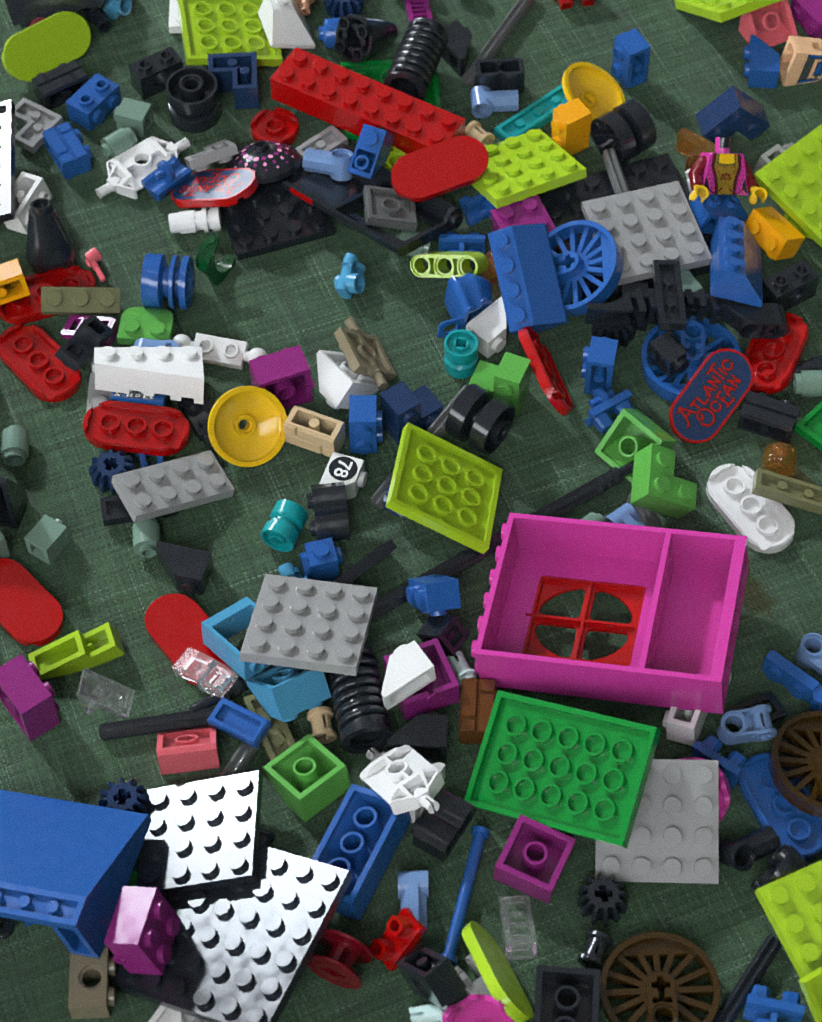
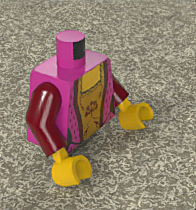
[688,137,768,204]

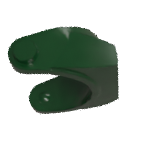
[195,235,236,285]

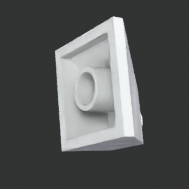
[258,0,316,49]
[316,350,379,410]

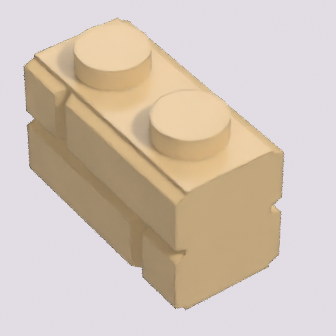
[284,405,346,458]

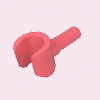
[85,248,106,282]

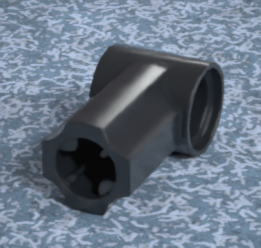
[719,825,781,872]

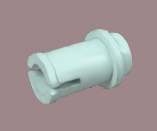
[447,651,477,686]
[409,1003,448,1022]

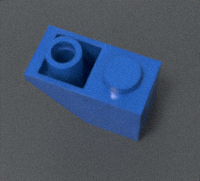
[743,35,780,89]
[348,124,395,180]

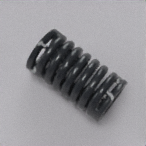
[383,18,449,101]
[326,646,393,754]

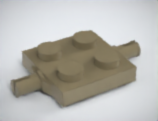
[334,317,397,391]

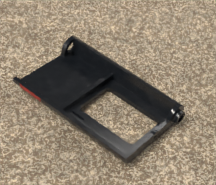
[282,144,463,256]

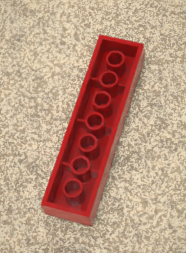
[270,47,465,154]

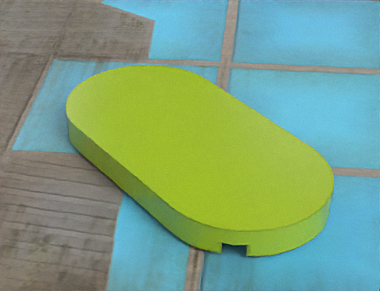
[2,11,91,81]
[462,921,534,1022]

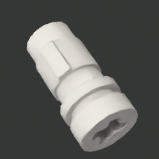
[168,207,222,234]

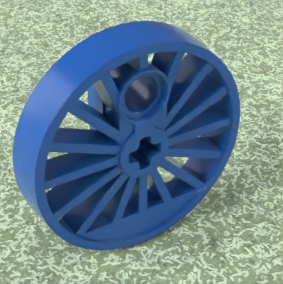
[548,220,623,316]
[641,316,741,403]

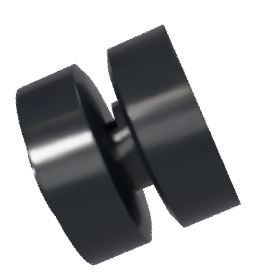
[166,66,221,133]
[591,100,657,164]
[445,383,516,455]

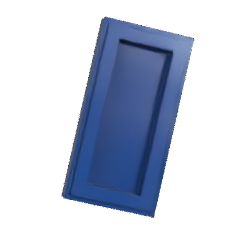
[207,697,272,749]

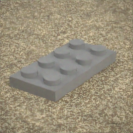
[111,450,235,523]

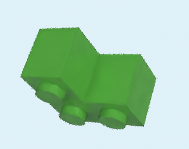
[468,352,531,416]
[630,443,697,519]

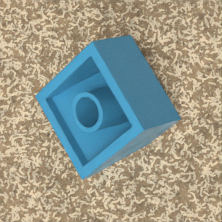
[245,666,332,722]

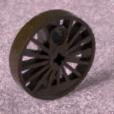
[768,711,822,818]
[600,932,720,1022]

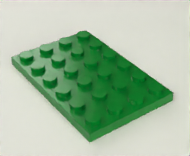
[464,690,661,849]

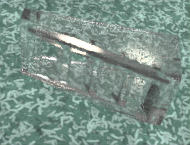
[498,895,537,960]

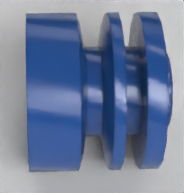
[141,253,196,310]

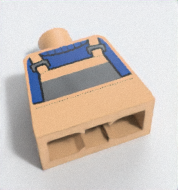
[779,36,822,87]

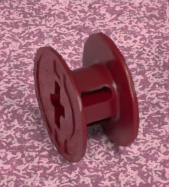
[307,929,374,989]

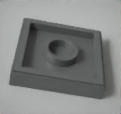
[363,185,418,232]

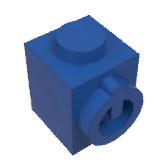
[299,537,343,581]

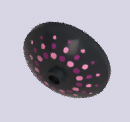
[227,140,301,184]

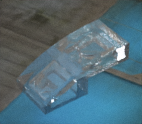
[172,647,239,698]

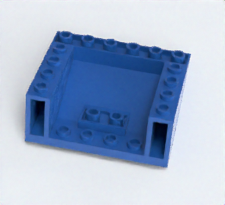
[0,790,152,959]

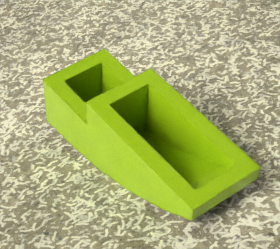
[28,622,125,680]

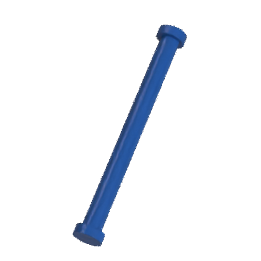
[441,826,490,967]

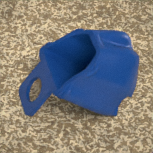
[437,273,492,339]

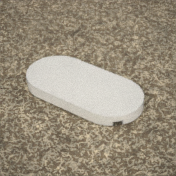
[706,463,795,554]

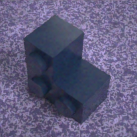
[208,52,259,109]
[696,85,770,143]
[380,381,443,446]

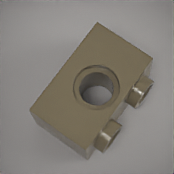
[68,946,117,1019]

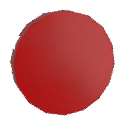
[250,108,299,145]

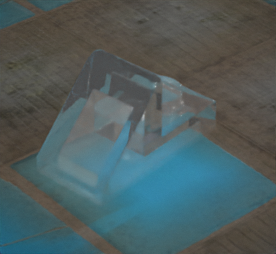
[76,668,135,719]

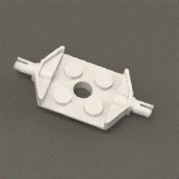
[95,136,191,200]
[359,745,445,815]

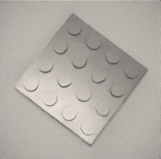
[581,181,712,286]
[240,574,378,676]
[595,759,719,884]

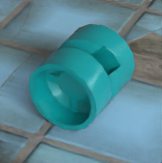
[444,329,478,379]
[260,499,309,552]

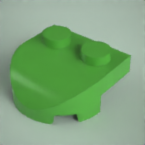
[117,307,175,345]

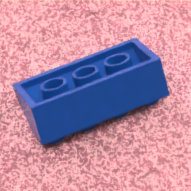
[710,215,763,307]
[488,223,569,336]
[312,784,412,921]

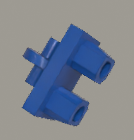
[141,156,192,202]
[459,192,496,226]
[439,232,485,261]
[584,387,634,434]
[690,735,746,789]
[742,984,805,1022]

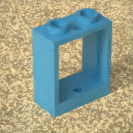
[201,597,271,680]

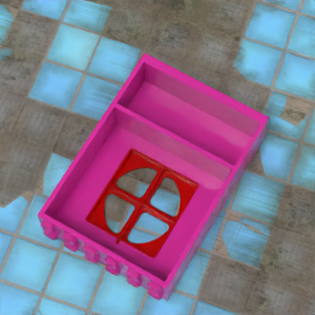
[471,513,749,714]

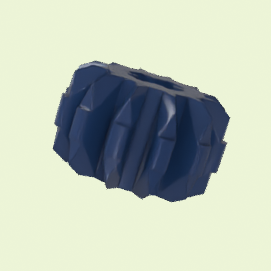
[324,0,364,18]
[89,447,136,495]
[98,777,149,814]

